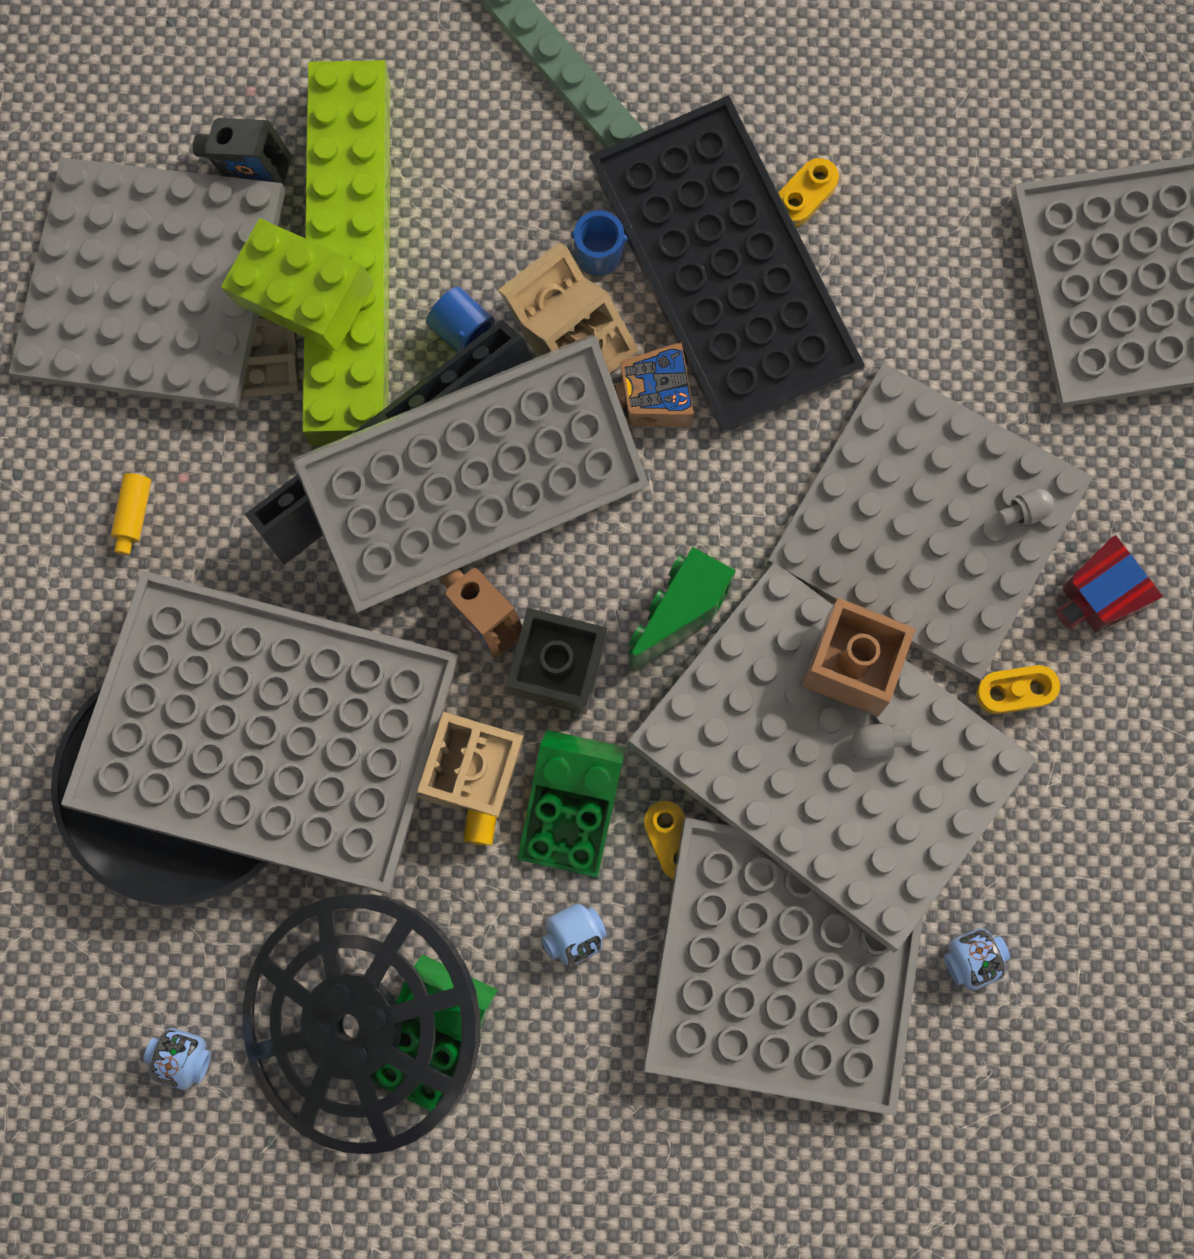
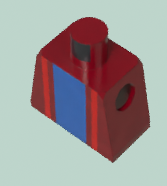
[1056,535,1163,632]

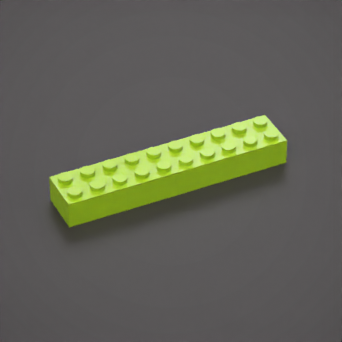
[303,60,390,446]

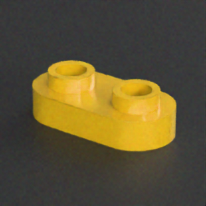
[778,158,839,227]
[976,665,1060,714]
[644,801,686,880]

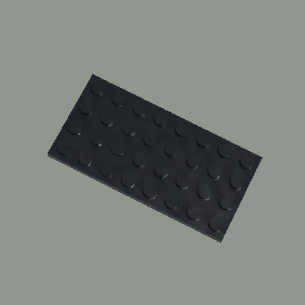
[589,95,865,434]

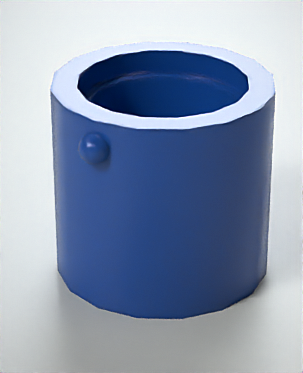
[570,210,628,276]
[426,286,495,353]

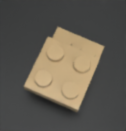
[498,242,639,374]
[417,712,524,818]

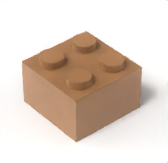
[801,598,916,717]

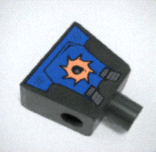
[193,118,293,186]

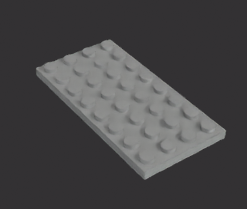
[292,335,649,612]

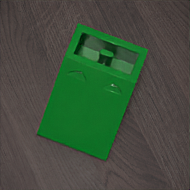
[628,547,736,671]
[517,730,626,878]
[370,954,498,1111]

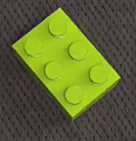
[221,218,375,352]

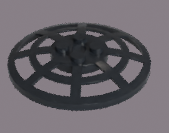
[242,893,481,1155]

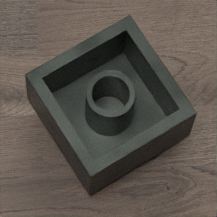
[506,607,607,715]

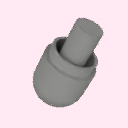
[998,488,1054,526]
[852,723,912,759]

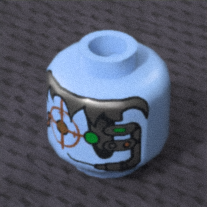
[541,904,607,966]
[944,928,1010,991]
[144,1028,211,1090]

